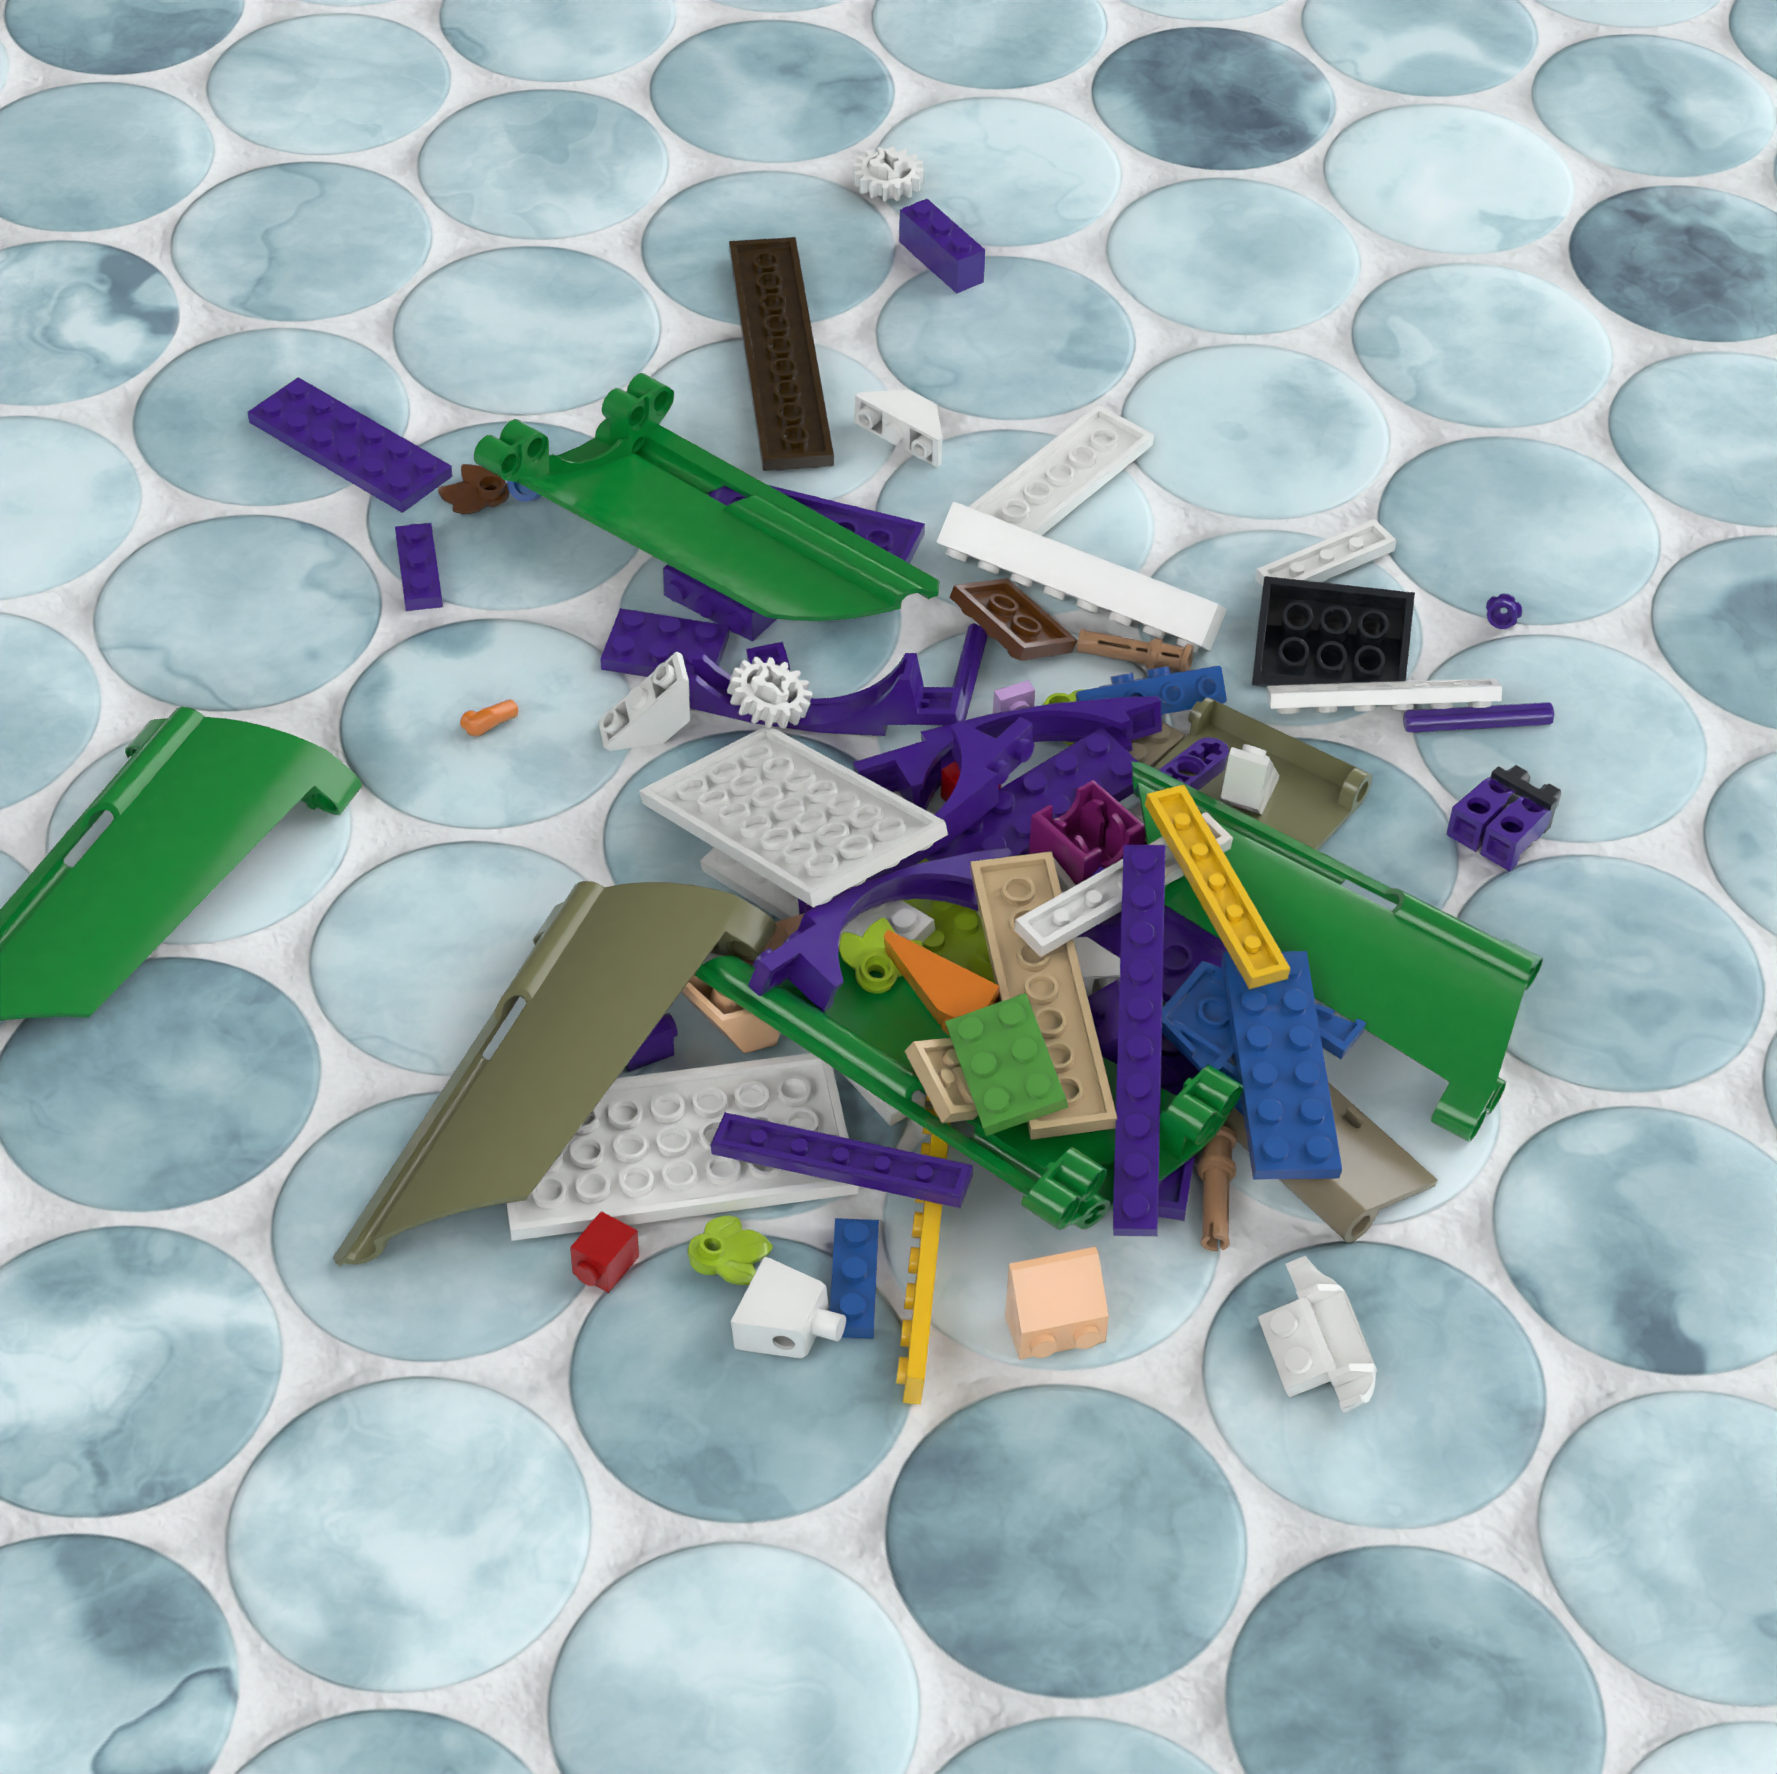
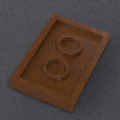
[949,578,1077,661]

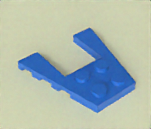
[1162,961,1366,1116]

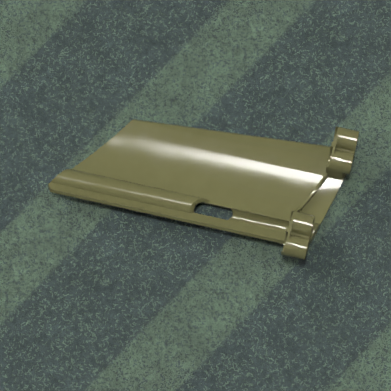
[333,881,777,1266]

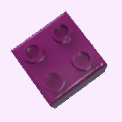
[1029,780,1145,885]

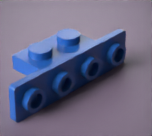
[1075,666,1227,715]

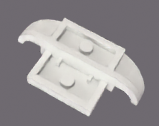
[1258,1255,1378,1414]

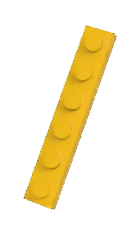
[1145,785,1290,989]

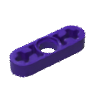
[1159,737,1229,790]

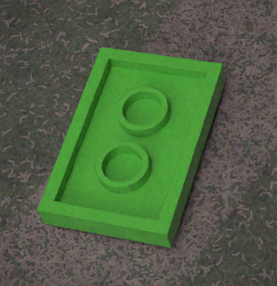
[945,993,1068,1136]

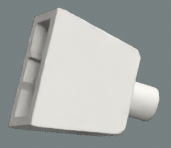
[730,1257,846,1358]

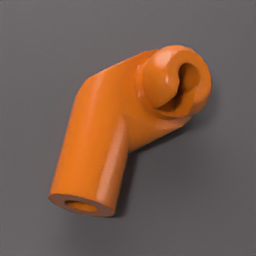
[460,699,518,736]

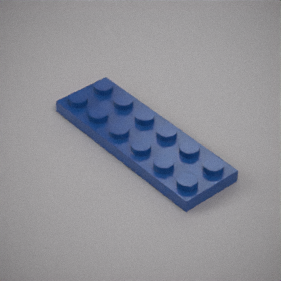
[1221,951,1342,1180]

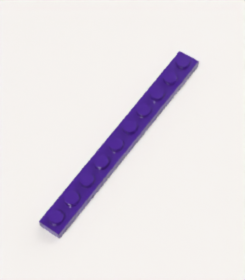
[1113,845,1166,1237]

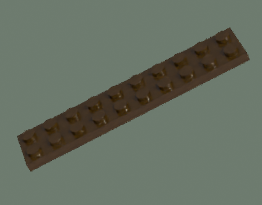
[729,237,834,471]

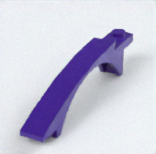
[685,653,964,736]
[853,696,1162,811]
[798,717,1035,915]
[748,848,1013,1012]

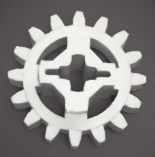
[853,146,924,201]
[727,657,813,729]

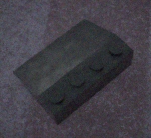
[1252,576,1415,687]

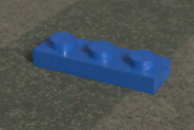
[830,1218,879,1339]

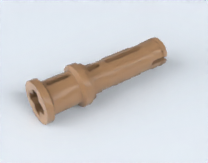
[1077,629,1194,672]
[1197,1126,1237,1251]

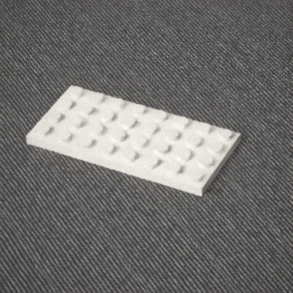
[639,726,948,907]
[506,1053,859,1241]

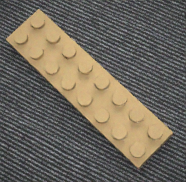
[970,852,1117,1140]

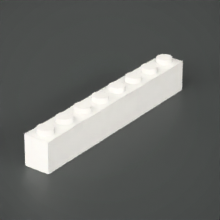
[937,501,1227,653]

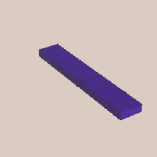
[710,1112,973,1208]

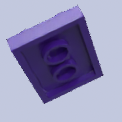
[600,608,729,677]

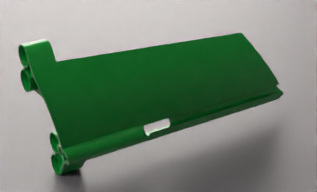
[474,373,940,621]
[0,707,362,1021]
[1131,762,1543,1142]
[695,952,1243,1230]

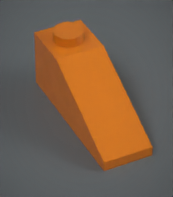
[883,930,1000,1036]

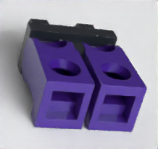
[1446,765,1562,872]

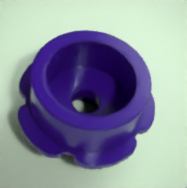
[1486,593,1522,629]

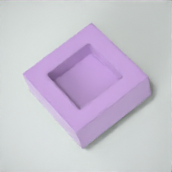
[993,680,1035,714]

